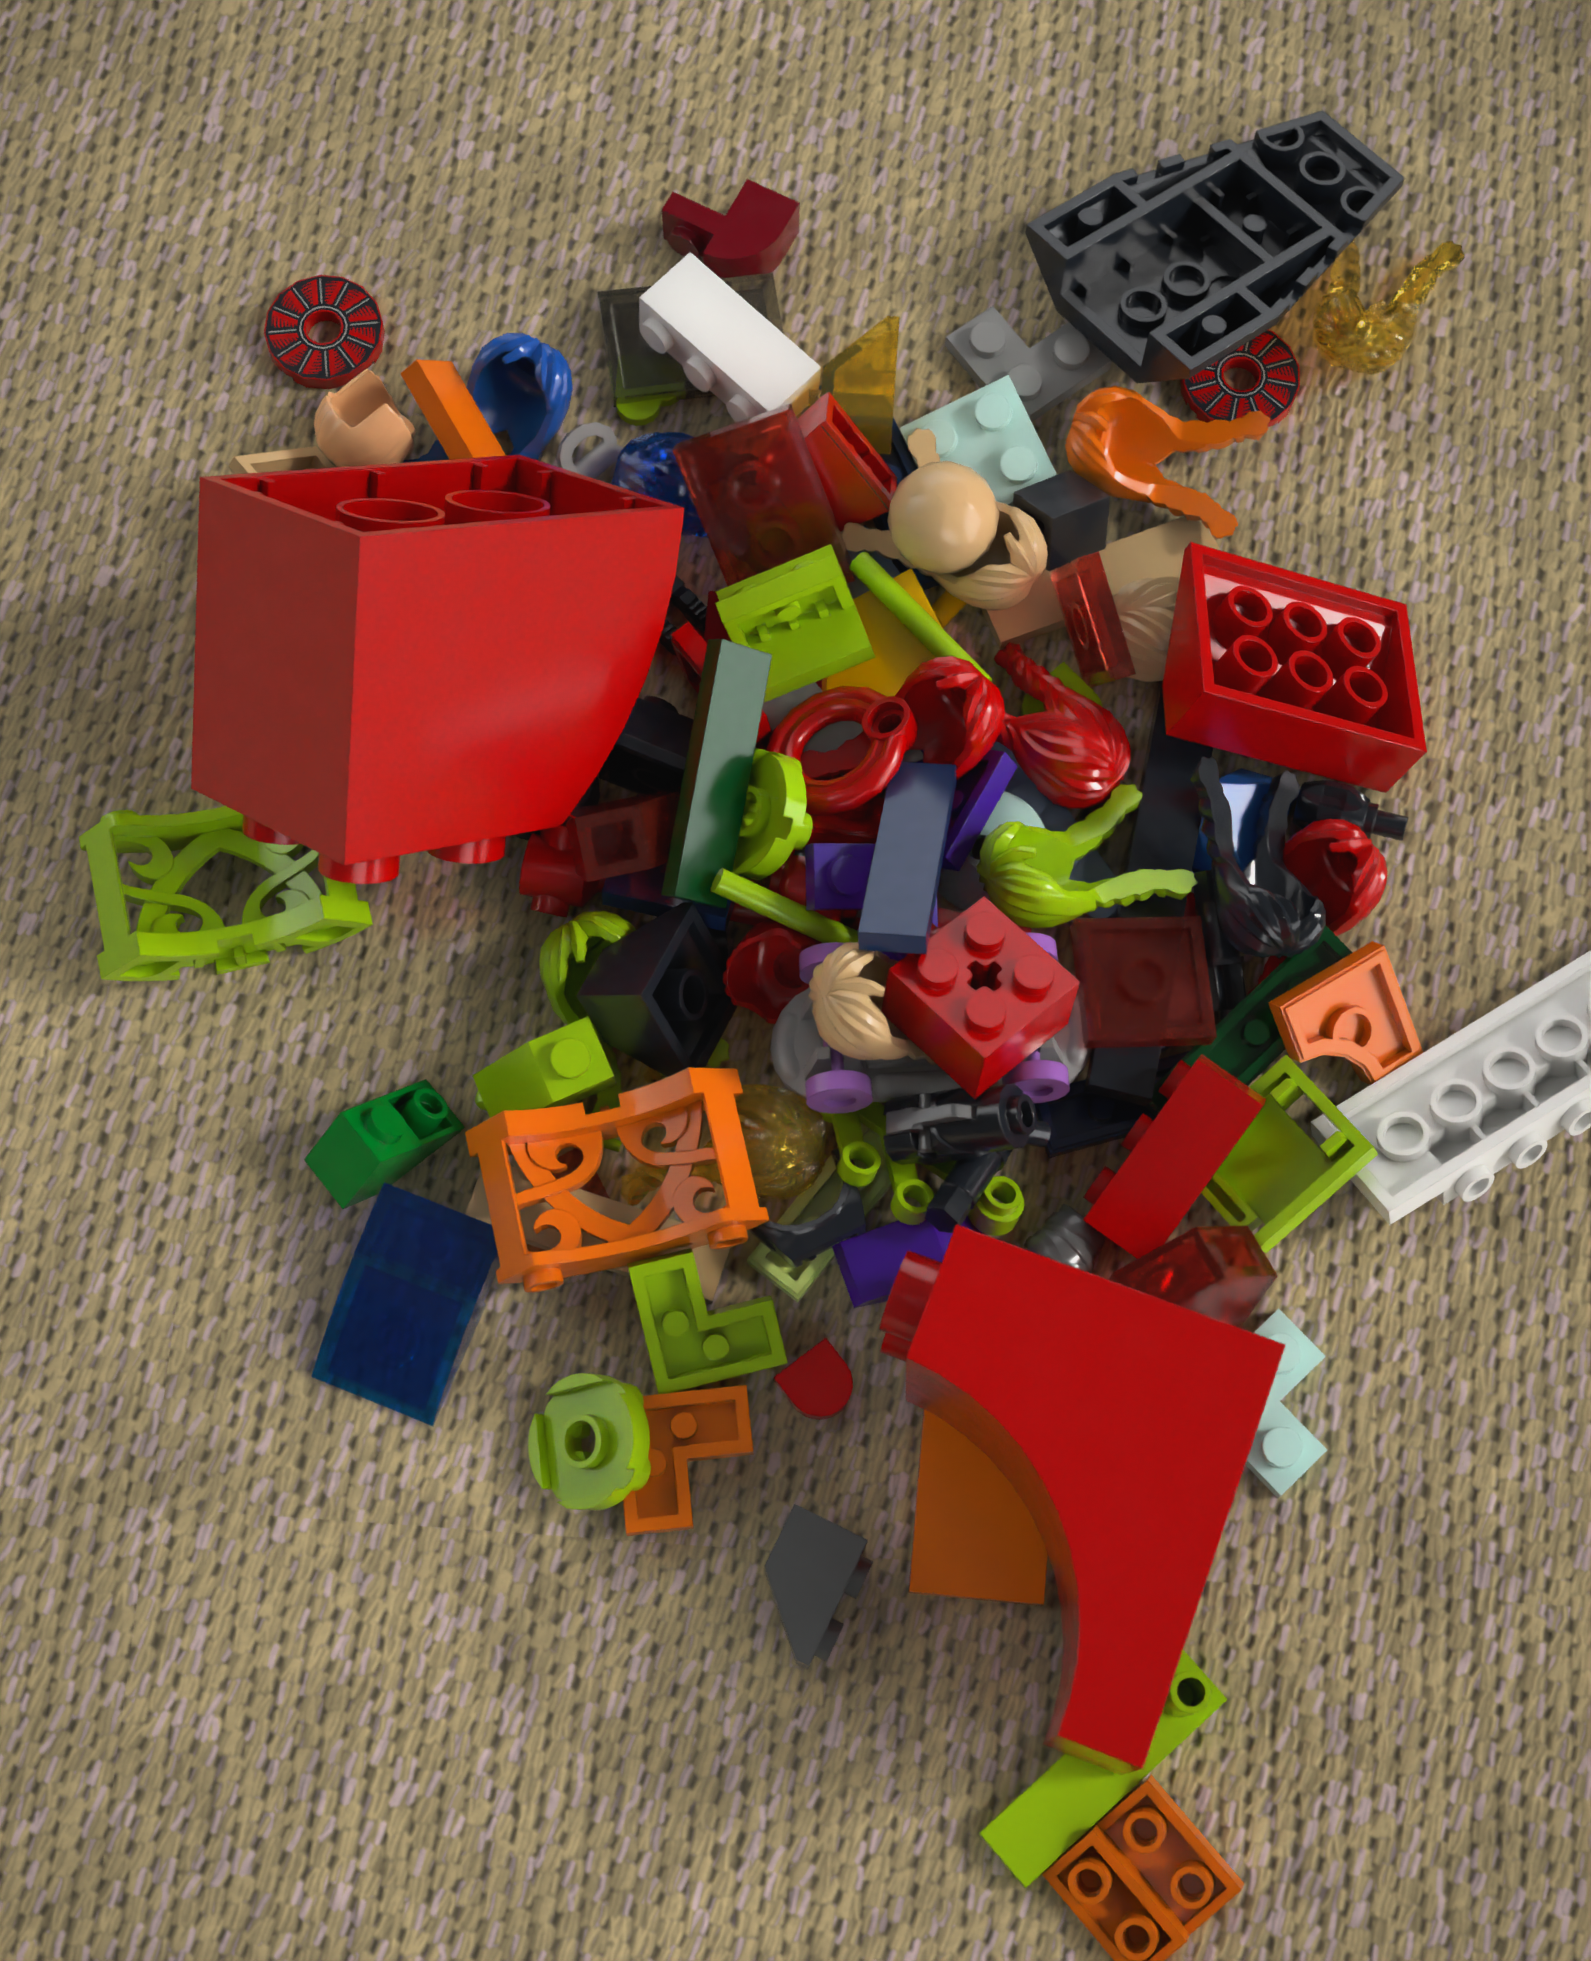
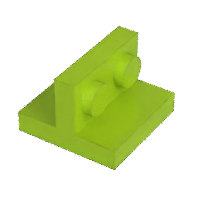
[715,544,875,703]

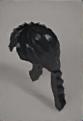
[1190,756,1326,959]

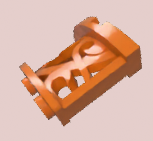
[465,1067,769,1292]

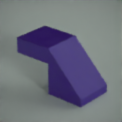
[832,1215,985,1308]

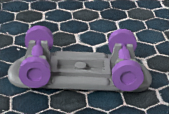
[770,932,1093,1114]

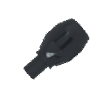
[1292,780,1409,841]

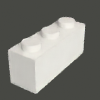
[639,252,821,442]

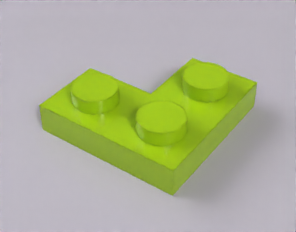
[627,1248,788,1394]

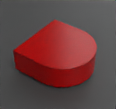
[773,1338,853,1420]

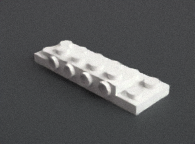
[1311,950,1591,1225]

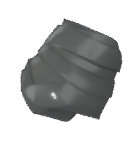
[1024,1204,1106,1273]

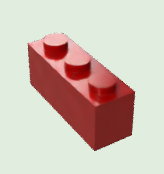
[1083,1054,1266,1266]

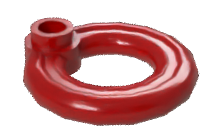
[766,686,918,816]

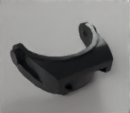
[749,1148,866,1268]

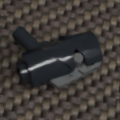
[883,1083,1051,1165]

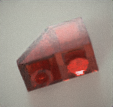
[565,787,681,882]
[1108,1226,1278,1328]

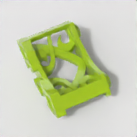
[79,806,373,981]

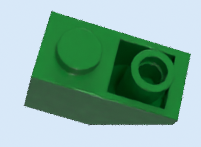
[304,1079,465,1209]

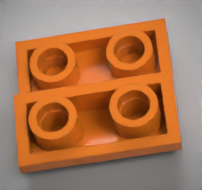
[1042,1775,1245,1961]

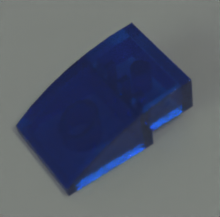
[311,1182,500,1427]

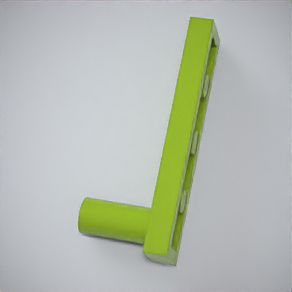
[978,1650,1228,1888]

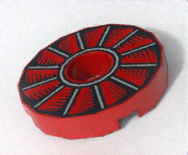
[264,275,385,389]
[1180,329,1300,427]

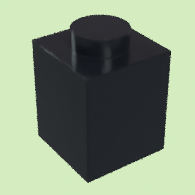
[1013,470,1110,571]

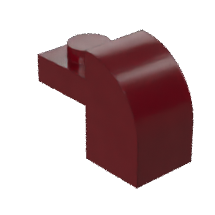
[662,179,800,287]

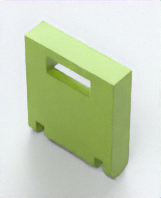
[1201,1054,1378,1256]

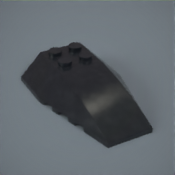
[1025,110,1405,383]

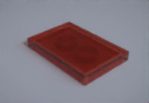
[672,404,856,586]

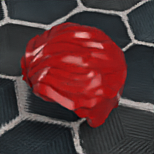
[723,919,822,1024]

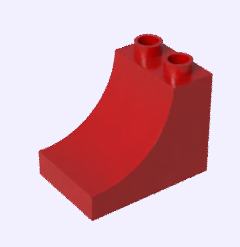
[879,1224,1286,1775]

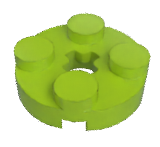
[732,748,813,880]
[528,1373,651,1510]

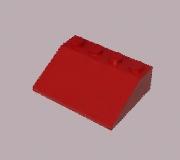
[1162,542,1427,793]

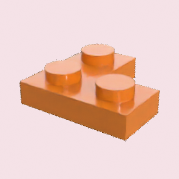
[623,1385,754,1536]

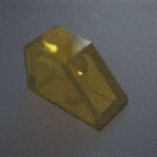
[808,316,900,454]

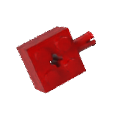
[881,896,1080,1099]

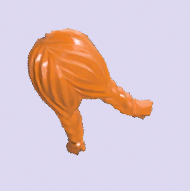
[1065,385,1271,540]

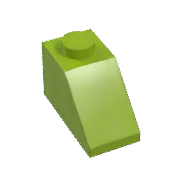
[472,1016,617,1118]

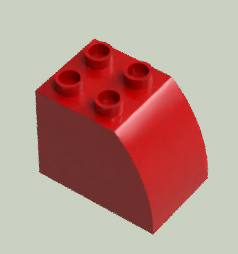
[191,455,684,884]

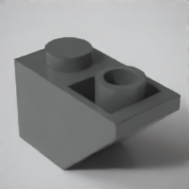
[765,1504,873,1670]

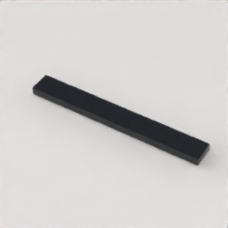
[1084,681,1213,1107]

